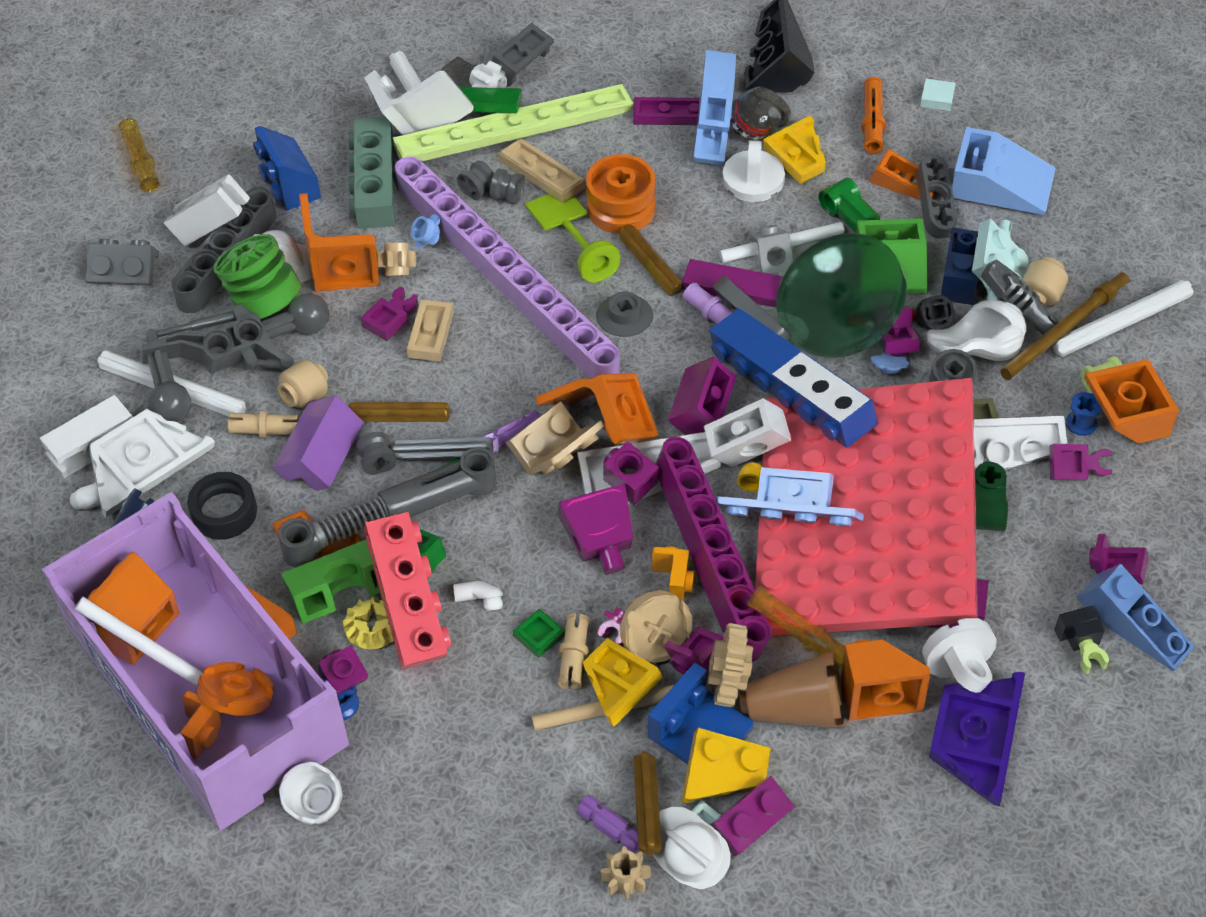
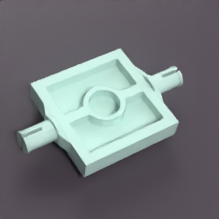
[972,218,1029,301]

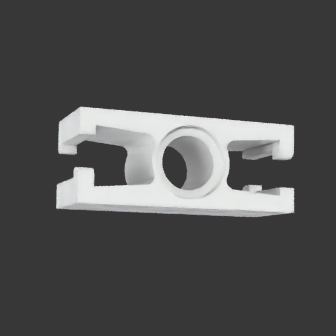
[164,174,250,246]
[40,395,133,478]

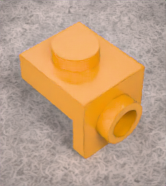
[652,546,694,602]

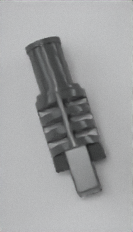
[981,259,1059,335]

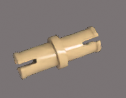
[228,410,299,438]
[557,613,590,690]

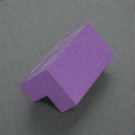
[273,395,364,491]

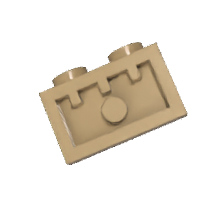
[505,401,605,476]

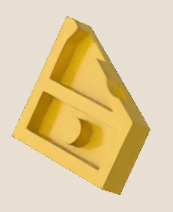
[763,115,826,184]
[582,638,663,727]
[681,728,771,803]

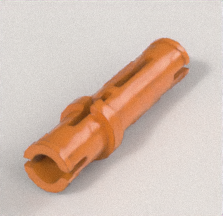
[861,77,886,154]

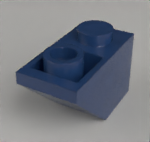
[941,228,978,305]

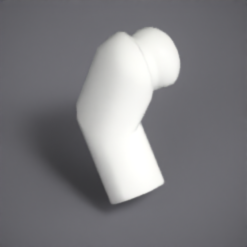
[70,481,100,510]
[453,581,504,611]

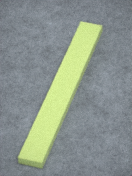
[393,84,634,161]

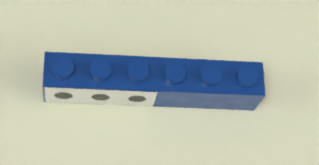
[709,308,878,448]

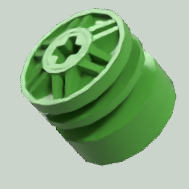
[214,234,301,319]

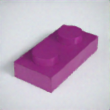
[710,776,795,856]

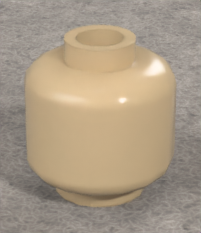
[1022,257,1068,306]
[277,359,328,410]

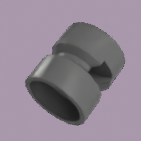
[929,349,977,385]

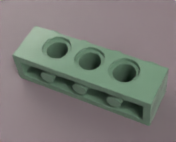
[348,116,396,229]

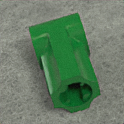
[818,177,880,233]

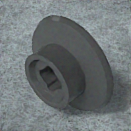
[596,291,653,337]

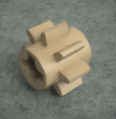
[377,242,416,276]
[601,846,651,900]

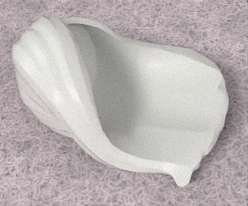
[927,300,1026,361]

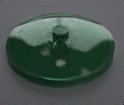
[776,233,907,358]

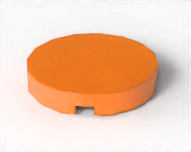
[196,662,274,716]

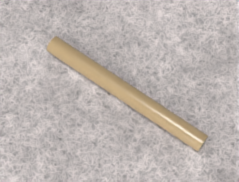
[531,685,674,731]

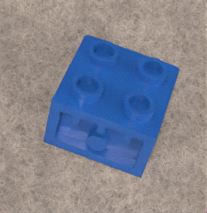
[648,663,753,765]

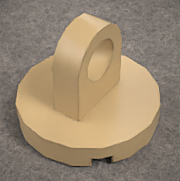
[620,590,692,664]

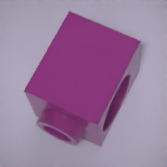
[603,441,659,506]

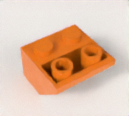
[87,552,180,666]

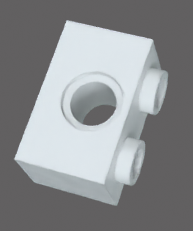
[704,398,791,467]

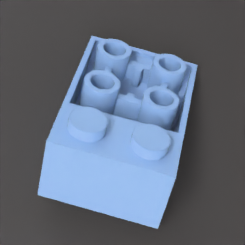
[952,127,1056,215]

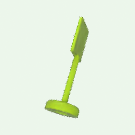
[524,194,621,283]

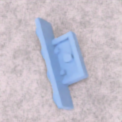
[716,467,864,526]

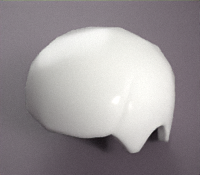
[279,762,343,825]

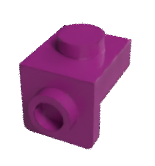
[878,306,919,357]
[1089,534,1149,585]
[663,626,723,675]
[318,645,368,695]

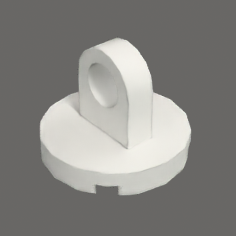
[722,140,785,202]
[922,618,997,693]

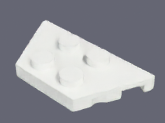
[89,409,215,518]

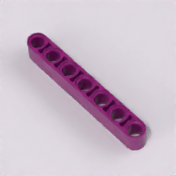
[655,436,772,662]

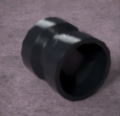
[915,295,955,330]

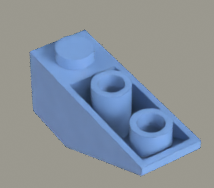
[1076,564,1195,671]

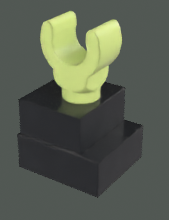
[1054,605,1109,674]

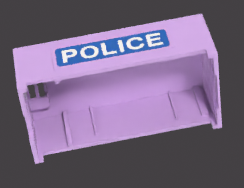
[42,492,349,832]

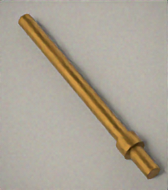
[1000,272,1129,380]

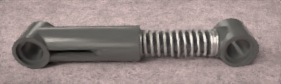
[278,447,496,567]

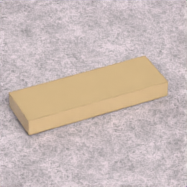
[498,138,586,203]

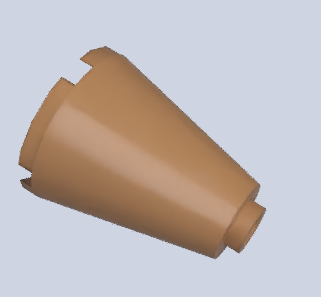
[740,652,846,729]

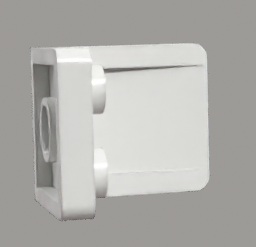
[364,70,474,135]

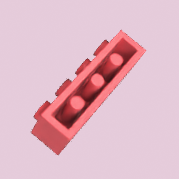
[363,512,451,670]

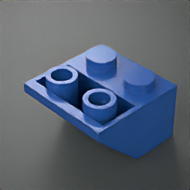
[253,126,321,211]

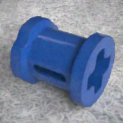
[1066,392,1101,436]

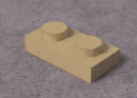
[407,299,454,362]

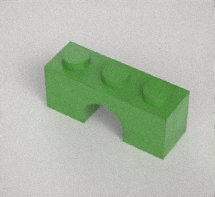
[281,540,380,624]

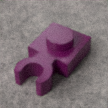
[360,287,418,341]
[1049,444,1112,481]

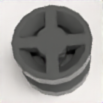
[457,160,494,201]
[490,168,525,205]
[356,432,396,475]

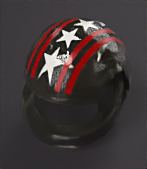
[730,86,791,141]

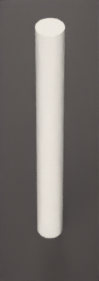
[719,222,844,263]
[74,597,203,686]

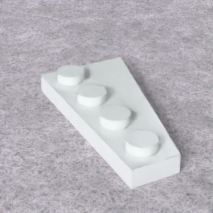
[974,416,1067,470]
[577,432,721,504]

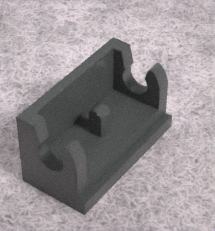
[492,23,554,87]

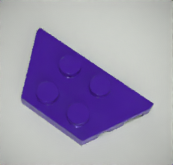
[929,672,1025,806]

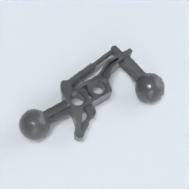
[142,293,330,423]

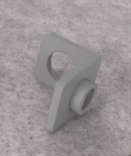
[749,225,794,274]

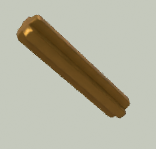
[619,224,682,296]
[349,401,450,422]
[633,751,662,856]

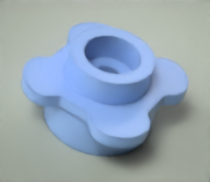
[411,214,440,248]

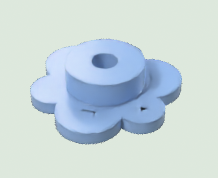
[870,353,909,374]

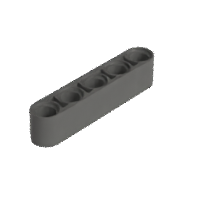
[172,186,276,313]

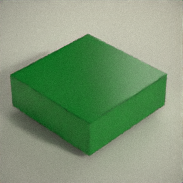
[513,609,565,658]

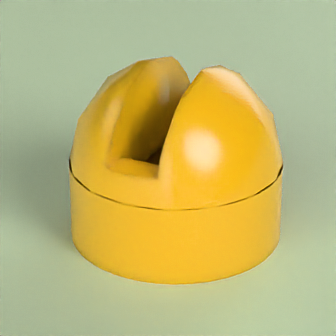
[737,462,762,493]

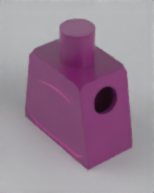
[557,484,633,575]

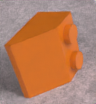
[1084,359,1179,444]
[840,639,931,721]

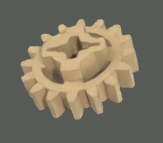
[707,623,753,708]

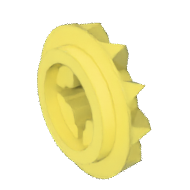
[343,595,393,650]

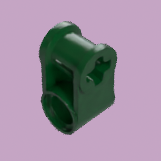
[975,461,1008,532]

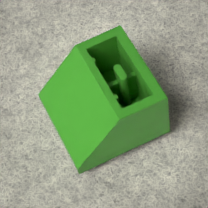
[855,218,927,296]

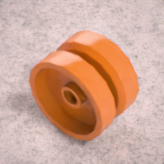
[586,154,656,234]

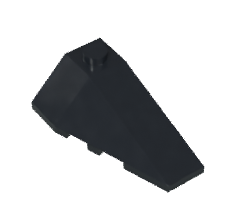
[744,0,815,93]

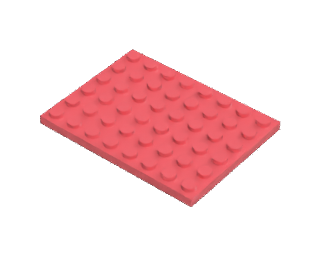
[755,378,978,636]

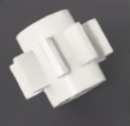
[469,60,507,88]

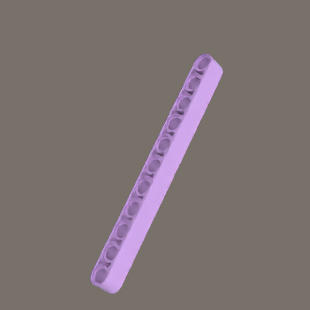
[395,157,620,378]

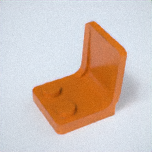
[299,193,379,292]
[535,373,658,445]

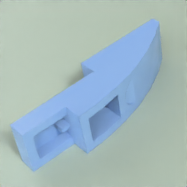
[693,50,736,166]

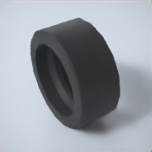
[187,472,258,540]

